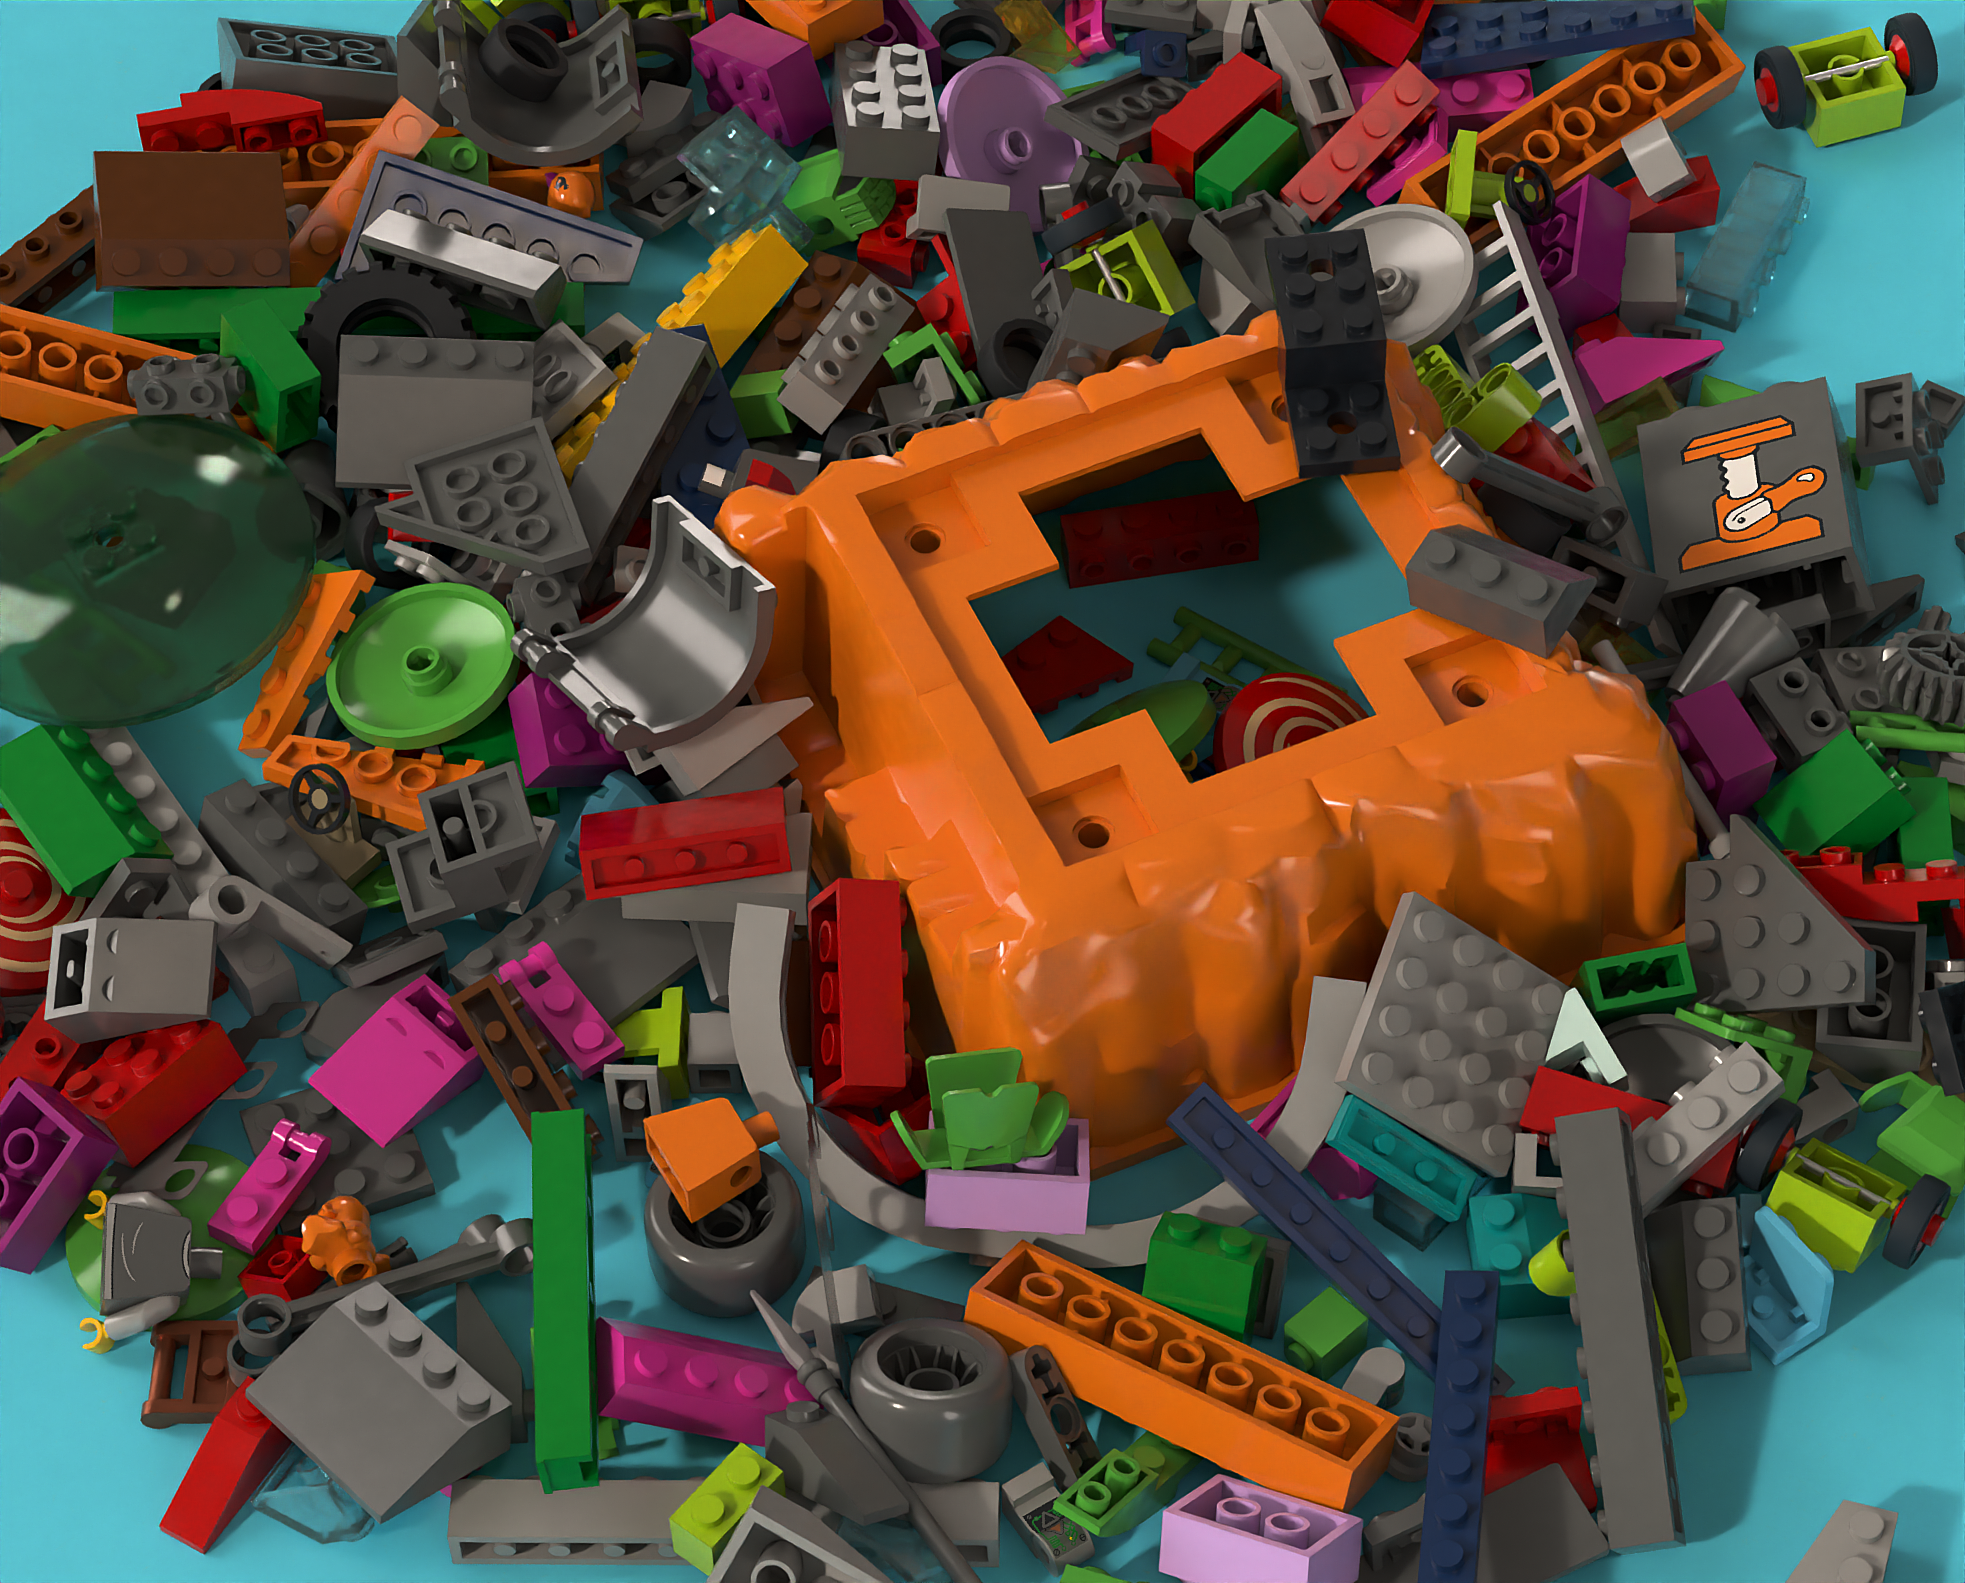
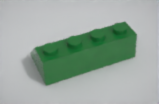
[0,724,174,898]

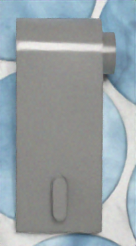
[188,875,353,970]

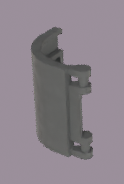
[432,0,644,167]
[510,495,778,753]

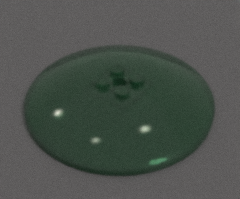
[0,414,316,729]

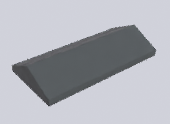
[608,125,788,241]

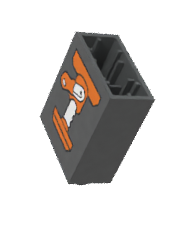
[1637,376,1876,654]

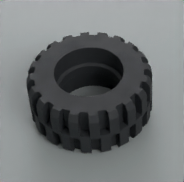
[296,261,477,434]

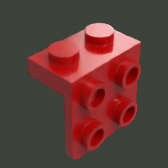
[1484,1386,1598,1514]

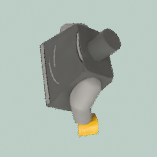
[80,1190,222,1354]

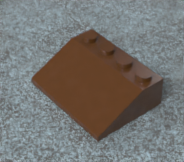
[93,151,290,292]
[737,250,927,442]

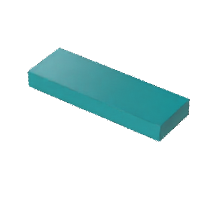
[1325,1094,1478,1222]

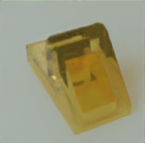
[993,0,1082,74]

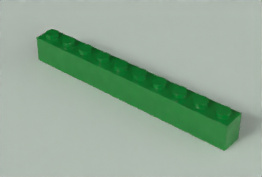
[112,282,585,356]

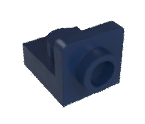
[1124,30,1186,79]

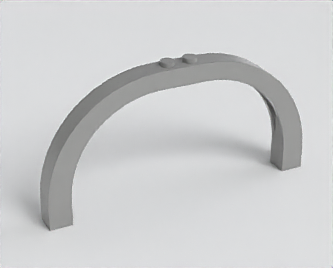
[728,903,1368,1268]

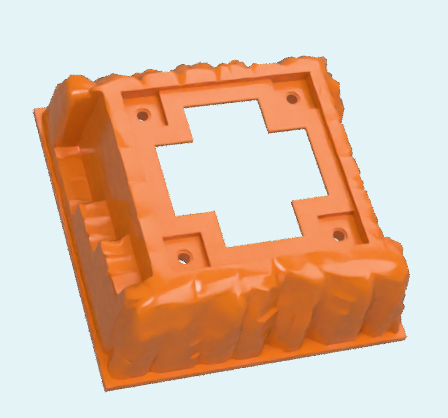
[711,310,1700,1182]

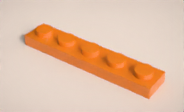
[289,95,440,288]

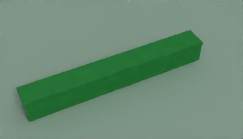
[531,1108,600,1494]

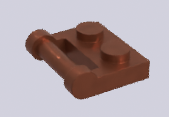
[140,1320,245,1429]

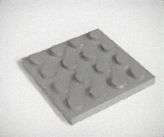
[1334,891,1572,1178]

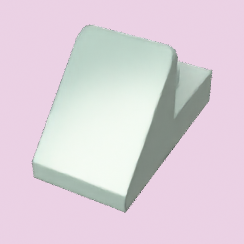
[1546,987,1629,1092]

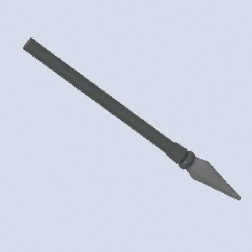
[750,1290,982,1583]

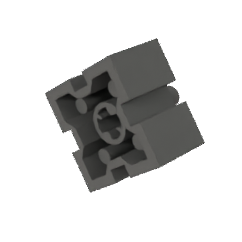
[1096,161,1203,273]

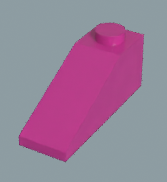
[1573,337,1725,419]

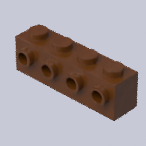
[0,184,96,315]
[447,973,605,1162]

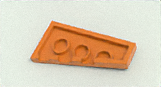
[238,569,376,758]
[262,734,486,832]

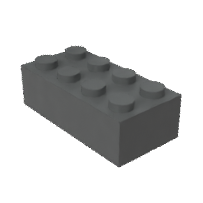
[828,40,941,181]

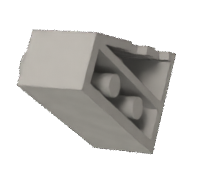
[1785,1500,1899,1583]

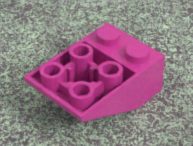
[308,974,486,1149]

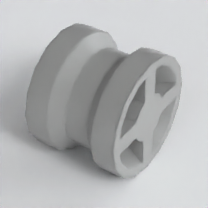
[1386,1412,1432,1482]

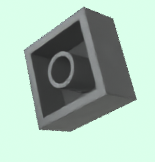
[1761,593,1831,660]

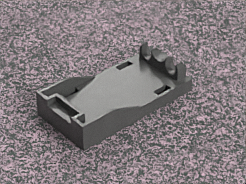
[1187,190,1333,313]

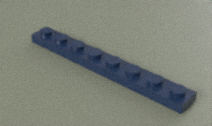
[1165,1082,1515,1396]
[1417,1270,1501,1583]

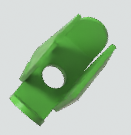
[750,148,896,257]
[890,1047,1069,1170]
[1858,1071,1965,1220]

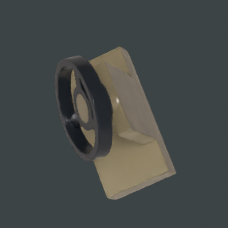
[285,763,382,890]

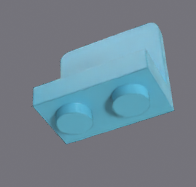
[1744,1206,1834,1366]

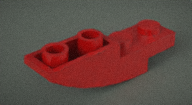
[136,89,328,152]
[1779,846,1965,922]

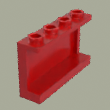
[579,786,792,901]

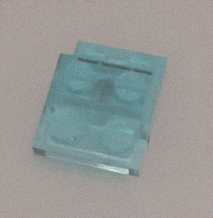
[676,105,815,252]

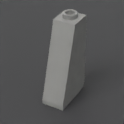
[614,813,813,925]

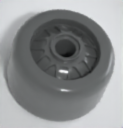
[644,1149,806,1318]
[849,1317,1013,1484]

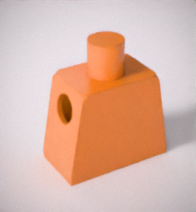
[643,1097,780,1223]

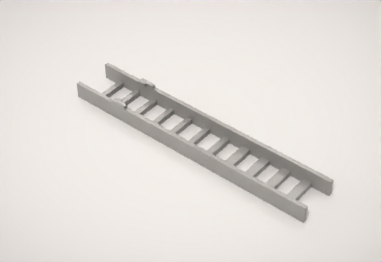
[1454,200,1682,667]

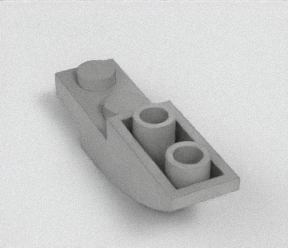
[1254,0,1356,160]

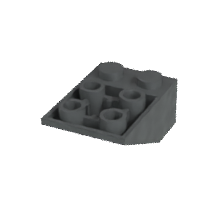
[44,918,218,1044]

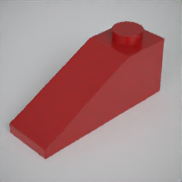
[1612,155,1720,233]
[159,1376,293,1555]

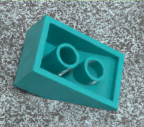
[1466,1193,1571,1320]

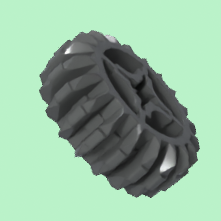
[1876,627,1965,727]

